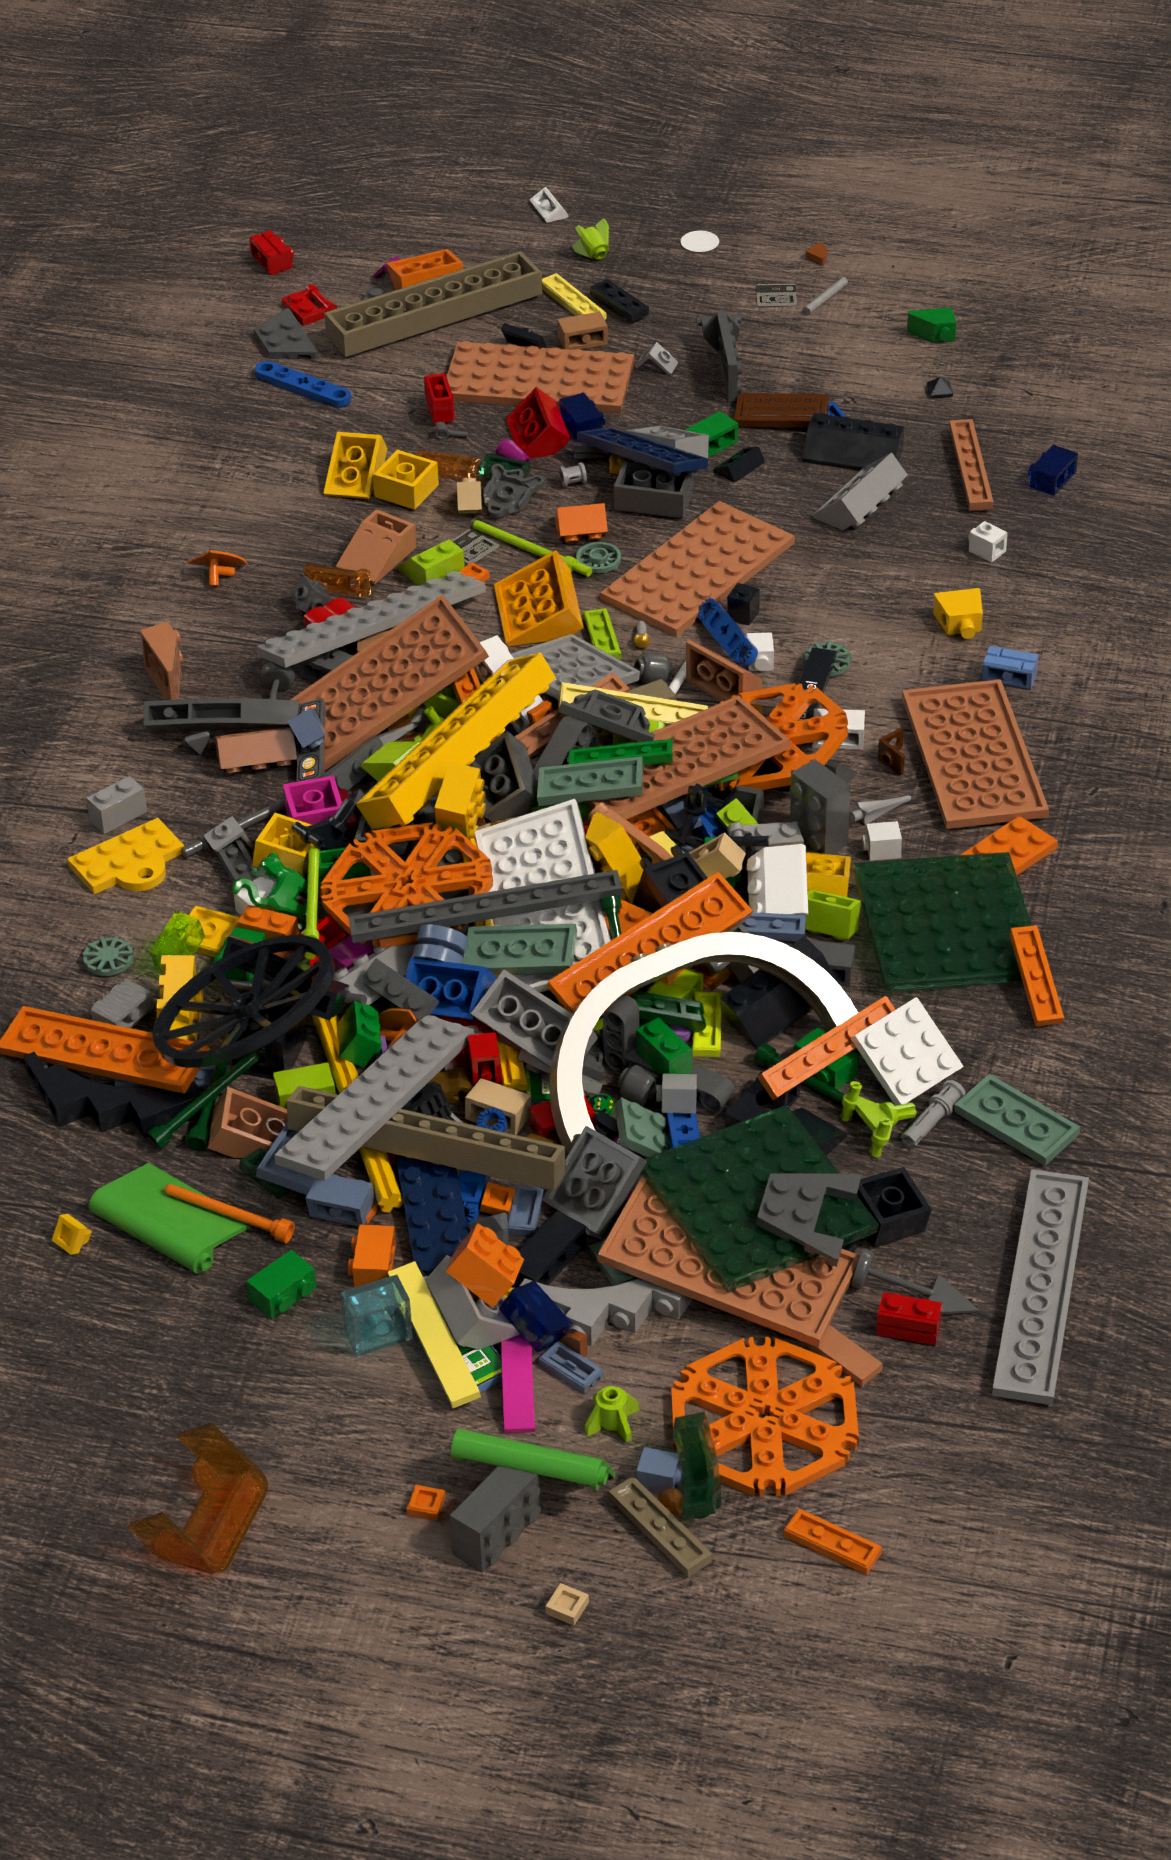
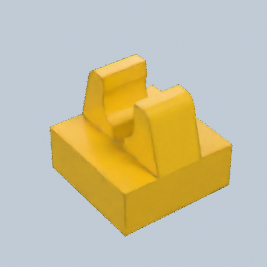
[51,1214,92,1255]

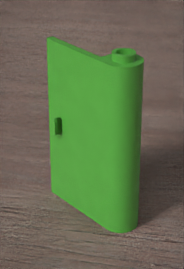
[89,1163,252,1274]
[451,1428,616,1490]

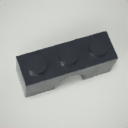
[723,1064,800,1145]

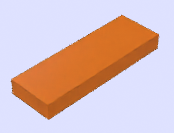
[783,1508,882,1575]

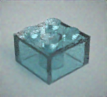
[341,1275,413,1357]

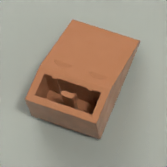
[336,509,417,585]

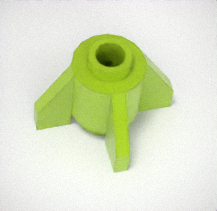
[572,219,609,260]
[585,1386,639,1443]

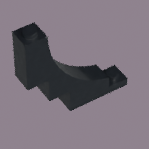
[24,1052,205,1138]

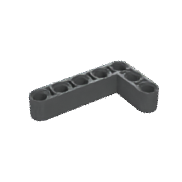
[603,995,735,1113]

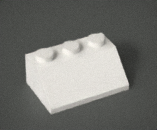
[747,844,808,915]

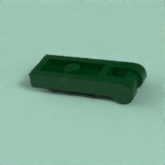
[630,991,706,1032]

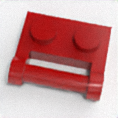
[282,284,337,326]

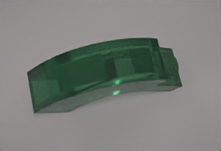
[673,1412,721,1520]

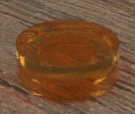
[657,1487,687,1519]

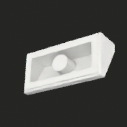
[529,187,569,223]

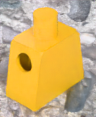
[933,588,983,639]

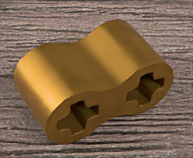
[429,1067,473,1105]

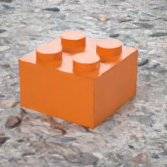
[446,1223,524,1308]

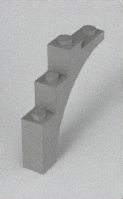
[519,1278,693,1346]

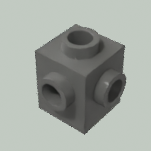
[289,575,332,615]

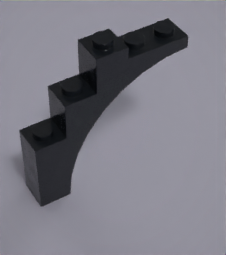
[222,935,350,1020]

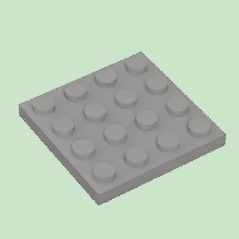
[511,634,640,700]

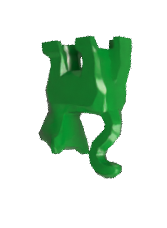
[232,853,322,931]

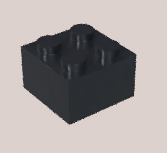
[847,1167,932,1246]

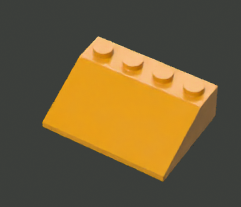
[494,550,584,646]

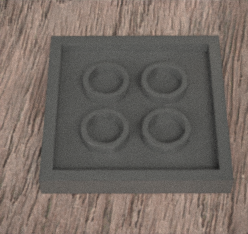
[542,1126,647,1237]

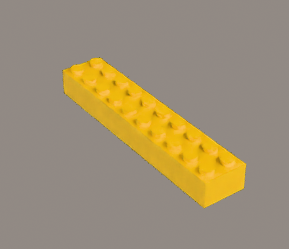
[356,652,556,829]

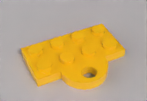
[67,818,184,895]

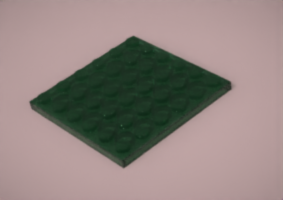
[853,852,1032,991]
[641,1105,879,1293]

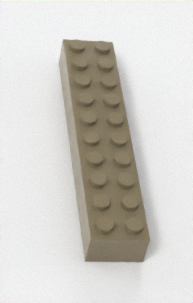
[324,251,542,357]

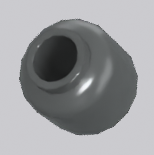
[634,652,672,684]
[618,1065,659,1106]

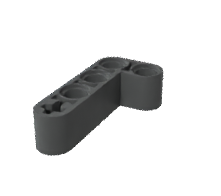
[533,715,601,784]

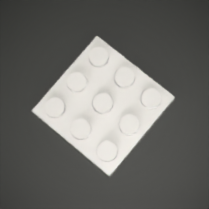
[851,997,964,1106]

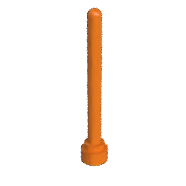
[164,1184,295,1244]

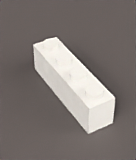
[474,635,544,734]

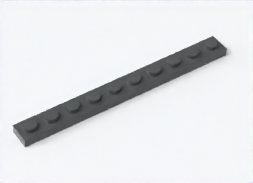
[349,870,623,943]

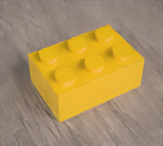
[434,761,486,840]

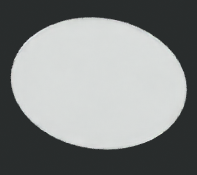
[681,231,719,252]

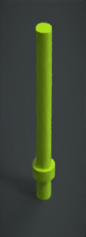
[473,520,592,577]
[303,847,320,960]

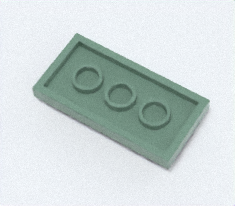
[537,757,644,806]
[462,924,577,975]
[954,1074,1080,1166]

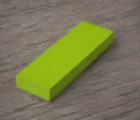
[583,608,621,660]

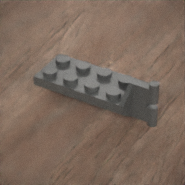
[696,311,742,403]

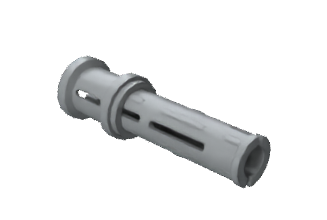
[900,1080,966,1149]

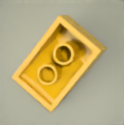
[323,432,388,499]
[806,852,851,897]

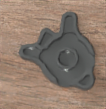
[483,464,545,518]

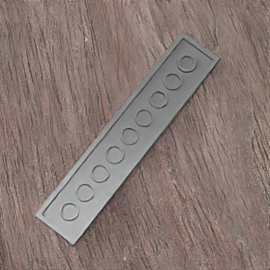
[257,571,486,668]
[275,1015,474,1181]
[992,1169,1089,1405]

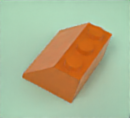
[386,249,463,290]

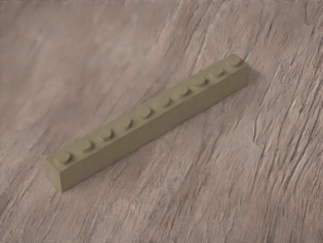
[287,1086,565,1191]

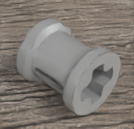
[558,462,587,488]

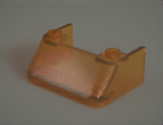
[128,1422,268,1574]

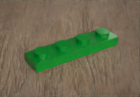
[569,739,673,765]

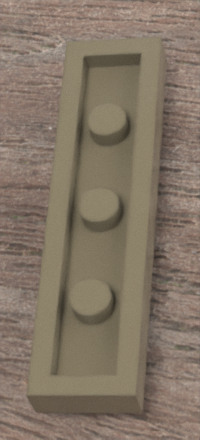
[609,1476,712,1577]

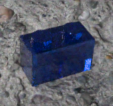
[559,392,605,440]
[1028,444,1078,496]
[499,1280,573,1352]

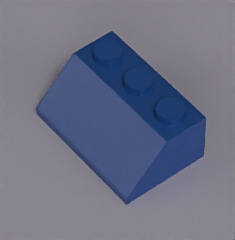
[398,957,497,1021]

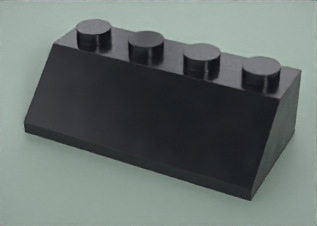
[802,413,904,471]
[720,936,841,1050]

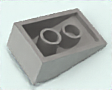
[627,426,709,458]

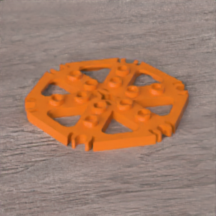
[712,683,849,792]
[321,822,493,948]
[671,1336,859,1497]

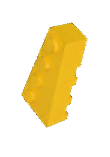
[155,955,203,1041]

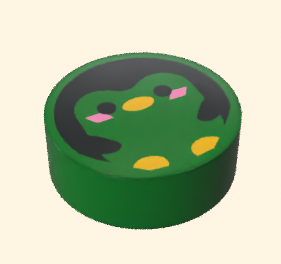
[588,1094,615,1117]

